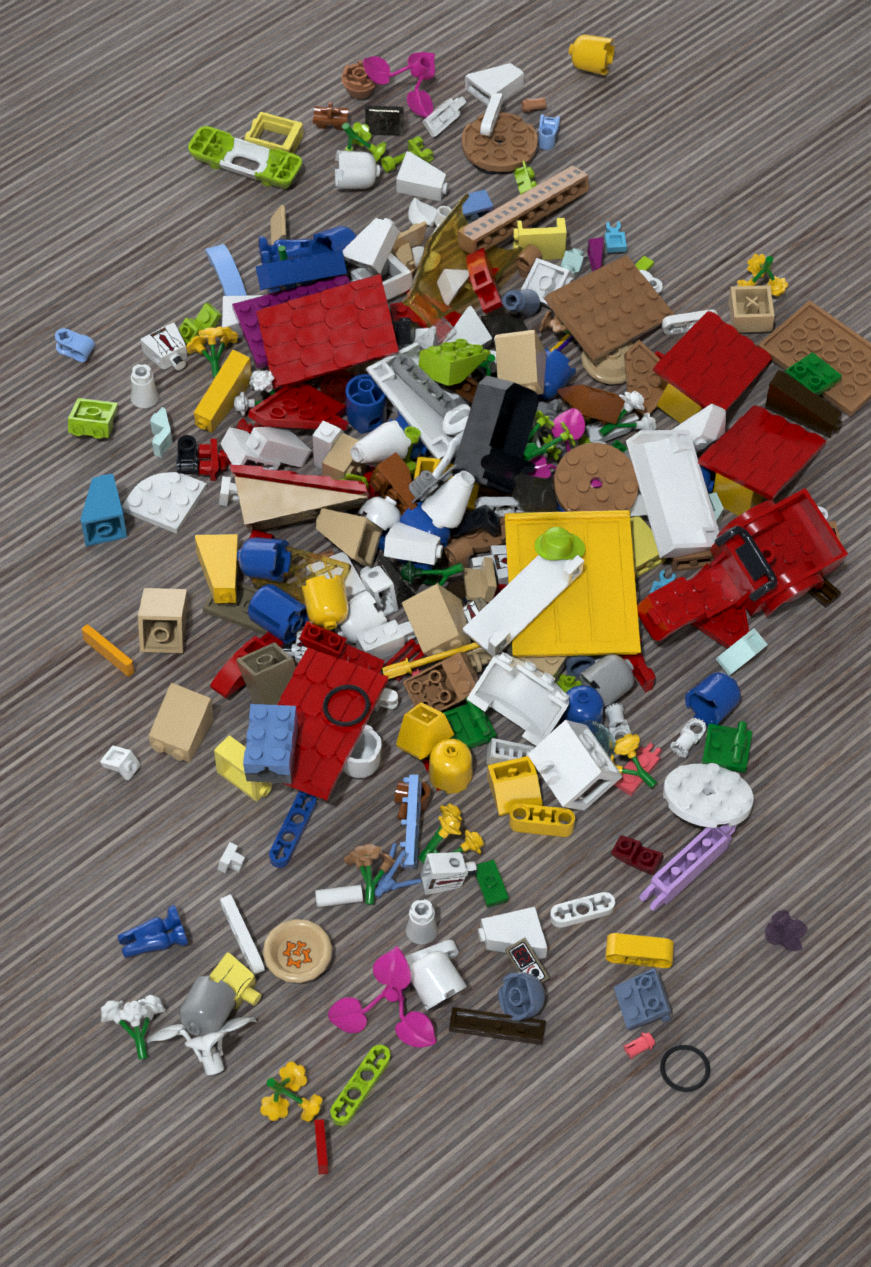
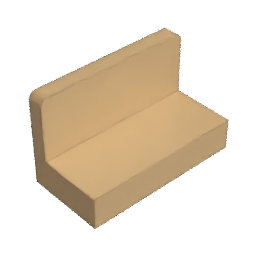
[463,557,497,602]

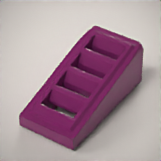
[587,237,604,272]

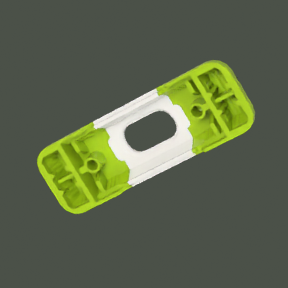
[188,126,302,189]

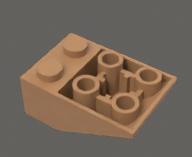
[402,652,479,712]

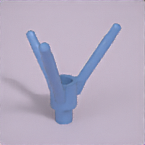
[375,843,422,898]

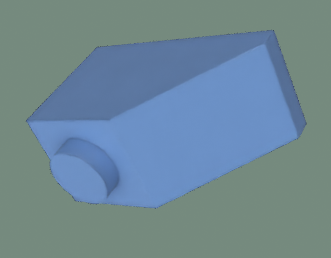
[455,190,493,227]

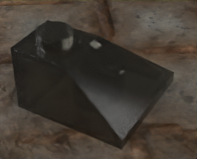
[365,105,405,136]

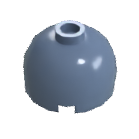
[498,972,545,1020]

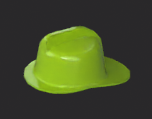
[535,527,585,560]

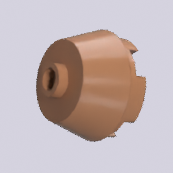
[341,60,377,99]

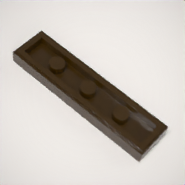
[449,1007,546,1045]

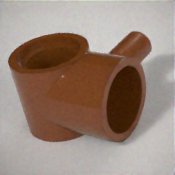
[394,781,430,821]

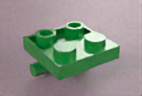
[785,352,842,396]
[443,696,497,749]
[702,721,752,773]

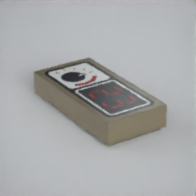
[505,937,550,983]

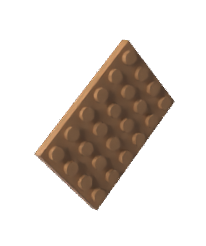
[544,255,675,361]
[758,300,871,417]

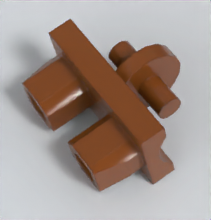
[313,102,349,130]

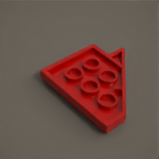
[248,381,349,430]
[690,563,749,649]

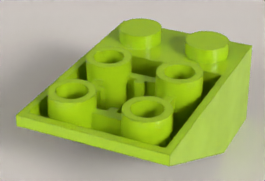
[418,338,491,386]

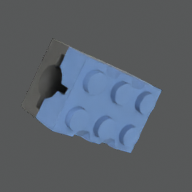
[243,704,299,784]

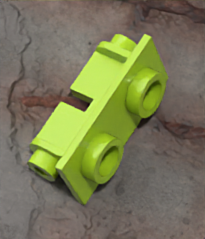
[514,161,538,195]

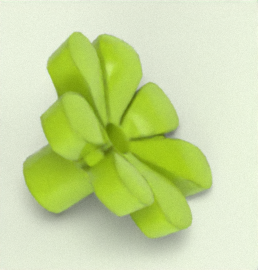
[555,674,582,693]

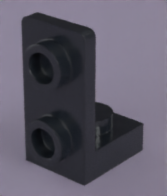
[392,317,424,347]
[451,505,501,538]

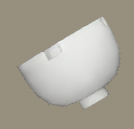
[358,496,401,531]

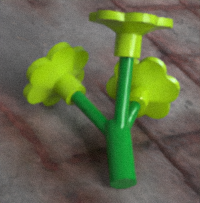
[342,122,386,162]

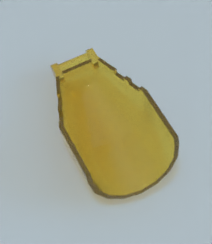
[402,194,523,328]

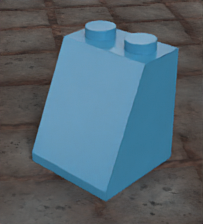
[80,474,127,547]

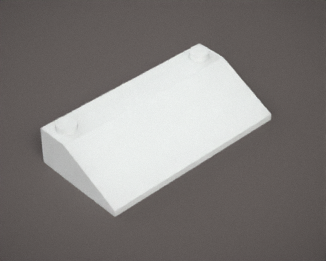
[366,342,459,460]
[626,430,719,558]

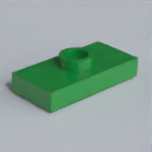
[475,860,509,908]

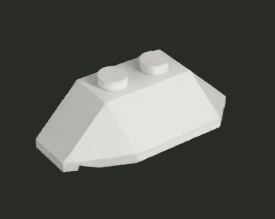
[672,404,726,454]

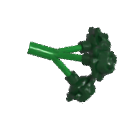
[401,560,464,586]

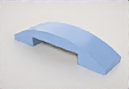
[205,244,247,296]

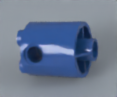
[346,374,387,434]

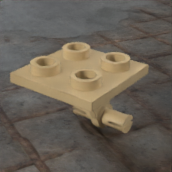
[390,221,427,273]

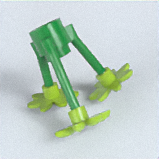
[522,410,576,462]

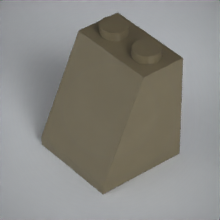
[236,642,296,705]

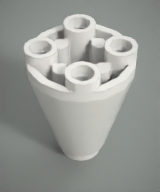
[350,420,411,463]
[421,471,475,529]

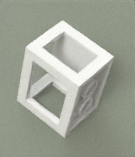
[528,720,623,811]

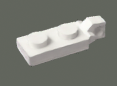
[422,96,466,137]
[584,413,639,443]

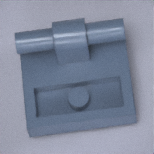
[614,968,672,1031]

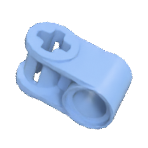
[538,114,560,150]
[55,328,95,362]

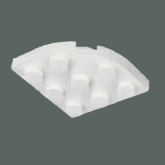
[121,472,207,534]

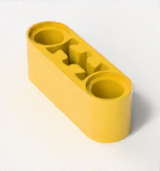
[509,804,575,837]
[605,933,674,968]

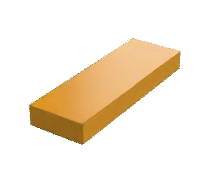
[81,624,134,677]

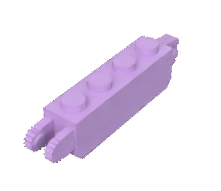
[639,824,736,911]

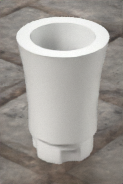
[131,364,159,408]
[406,899,438,944]

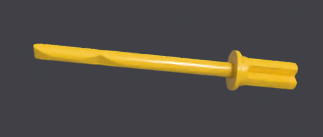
[382,642,481,679]

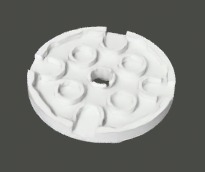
[663,763,754,828]

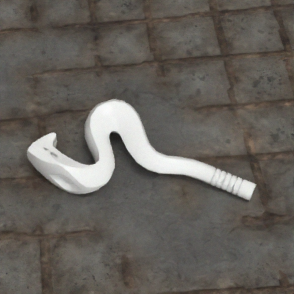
[432,404,471,479]

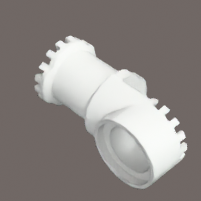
[604,703,631,747]
[670,718,706,758]

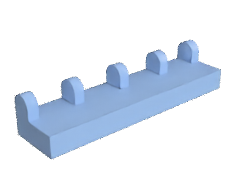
[400,775,422,869]

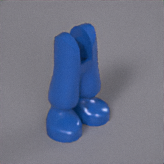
[258,236,313,265]
[117,905,188,958]

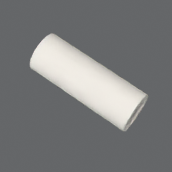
[315,885,363,907]

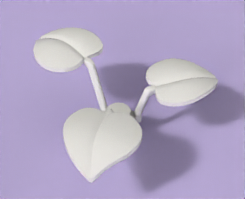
[408,198,468,271]
[147,1017,256,1075]

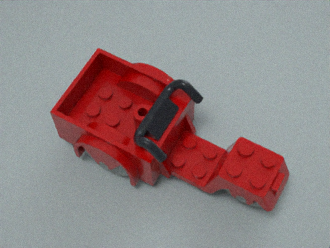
[637,488,848,641]

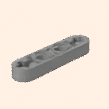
[392,354,457,417]

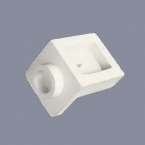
[100,746,140,780]

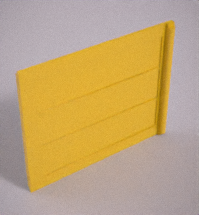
[504,510,641,657]

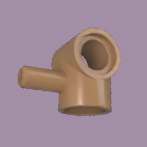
[515,245,543,279]
[444,537,473,573]

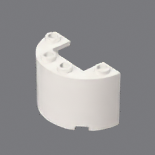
[467,652,569,746]

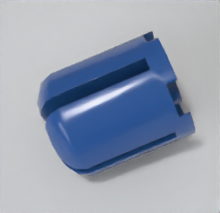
[247,584,309,644]

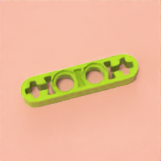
[330,1045,391,1126]

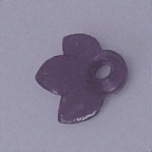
[765,910,808,951]

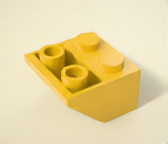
[396,702,455,760]
[487,756,542,816]

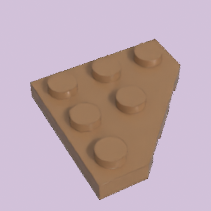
[624,340,668,419]

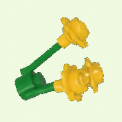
[417,803,484,864]

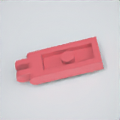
[614,743,662,797]

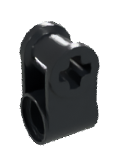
[176,435,199,475]

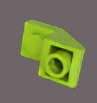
[178,303,222,344]

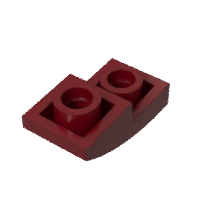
[611,835,664,875]

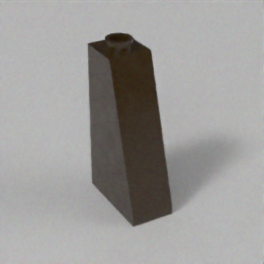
[765,370,843,439]

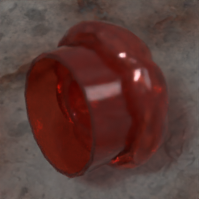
[320,369,352,403]

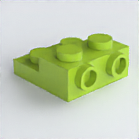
[68,398,118,439]

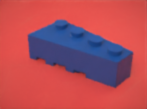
[256,250,347,293]

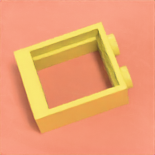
[244,112,303,154]
[214,735,272,802]

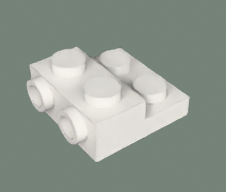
[521,258,575,308]

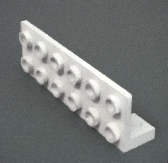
[463,555,584,656]

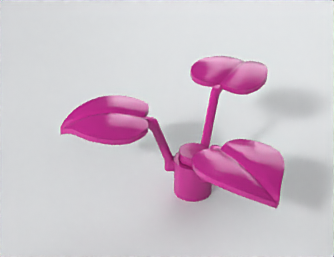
[363,52,435,118]
[525,408,602,488]
[328,946,437,1047]

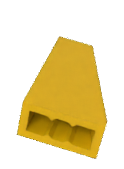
[194,350,252,433]
[195,534,239,603]

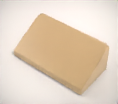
[270,205,286,245]

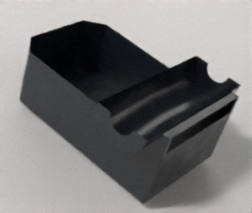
[452,376,539,497]

